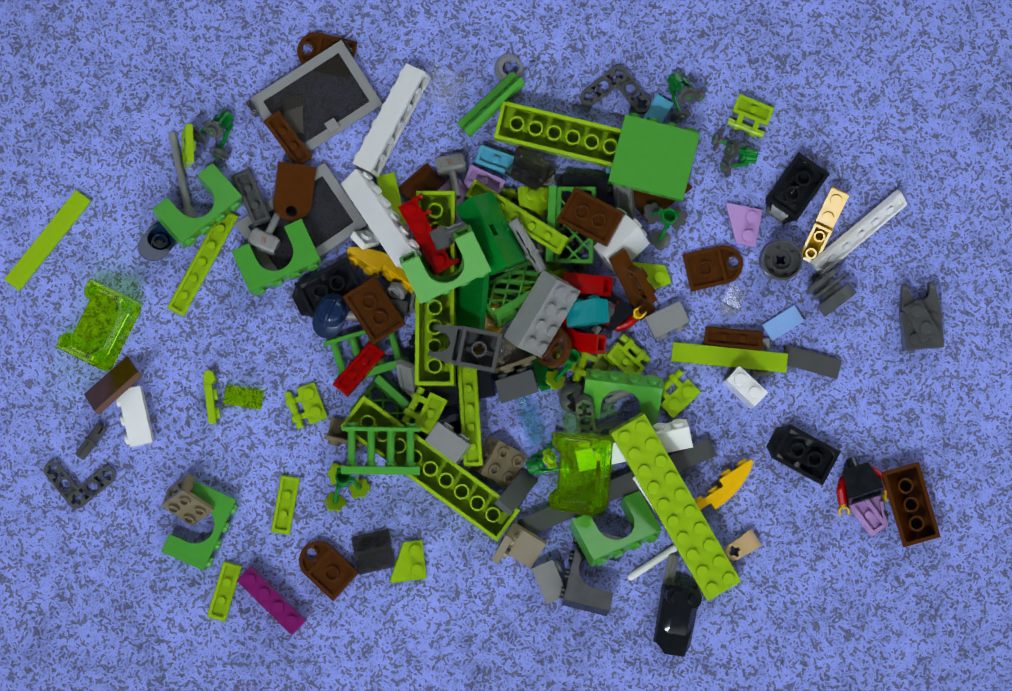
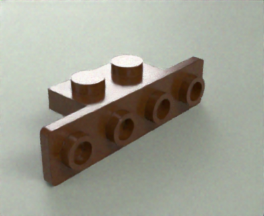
[609,249,657,320]

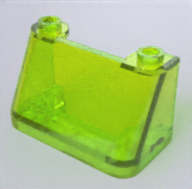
[55,278,141,371]
[548,431,613,516]

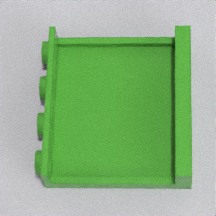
[607,112,700,202]

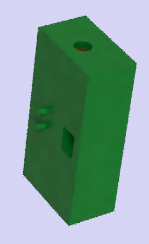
[455,192,527,276]

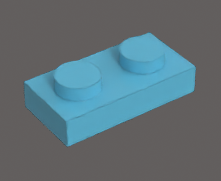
[475,145,517,176]

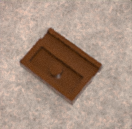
[398,163,445,200]

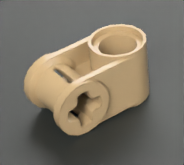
[724,529,762,561]

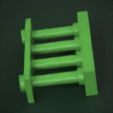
[323,330,410,380]
[341,422,421,475]

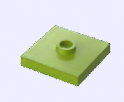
[181,124,196,168]

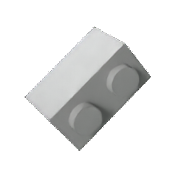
[644,301,690,340]
[425,421,472,464]
[531,559,567,605]

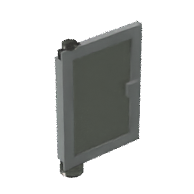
[246,40,382,163]
[235,163,368,283]

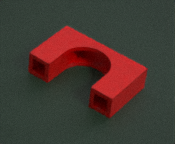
[561,272,613,354]

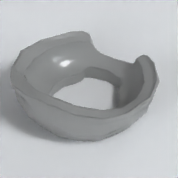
[494,54,524,81]

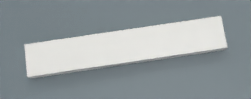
[810,189,908,276]

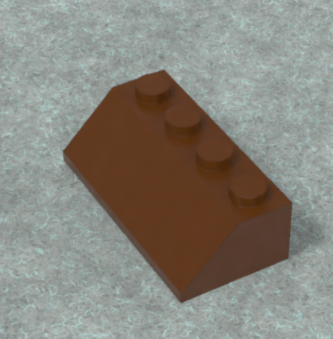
[881,462,941,547]

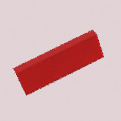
[333,341,385,397]

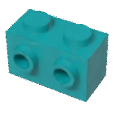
[566,295,610,328]

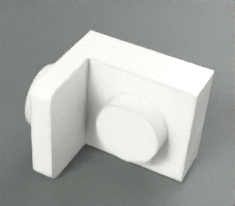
[350,226,380,250]

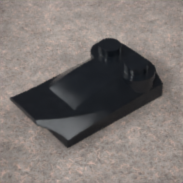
[765,152,830,225]
[292,257,361,318]
[766,424,841,486]
[653,584,702,657]

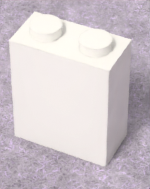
[593,215,650,274]
[722,366,768,409]

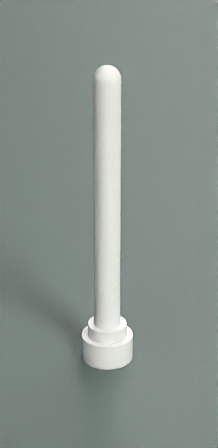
[627,544,677,580]

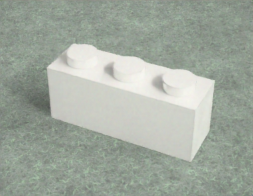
[116,386,155,448]

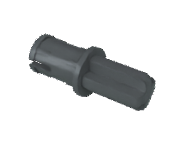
[75,423,107,460]

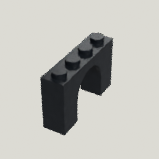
[559,532,623,616]

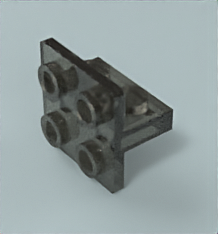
[505,146,556,190]
[351,529,395,575]

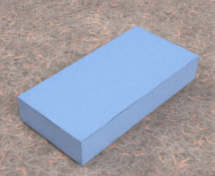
[762,305,804,341]

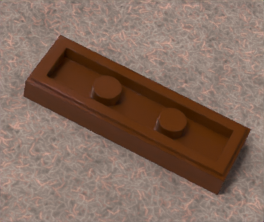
[263,110,313,165]
[704,326,763,351]

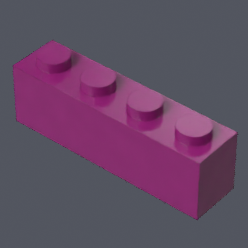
[237,566,307,635]

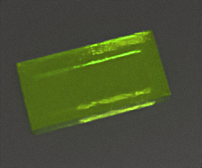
[223,385,264,410]

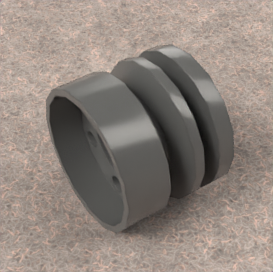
[759,240,803,280]
[805,267,857,317]

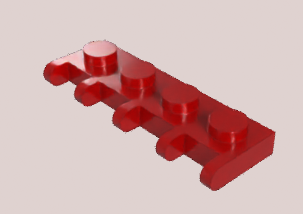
[398,194,460,275]

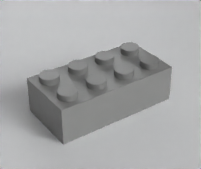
[503,270,581,358]

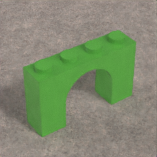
[153,163,242,249]
[231,219,322,296]
[399,225,491,304]
[582,368,663,426]
[161,481,239,571]
[569,490,662,567]

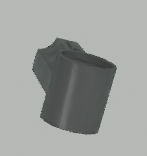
[429,222,468,251]

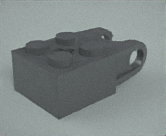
[899,282,944,351]
[428,325,502,373]

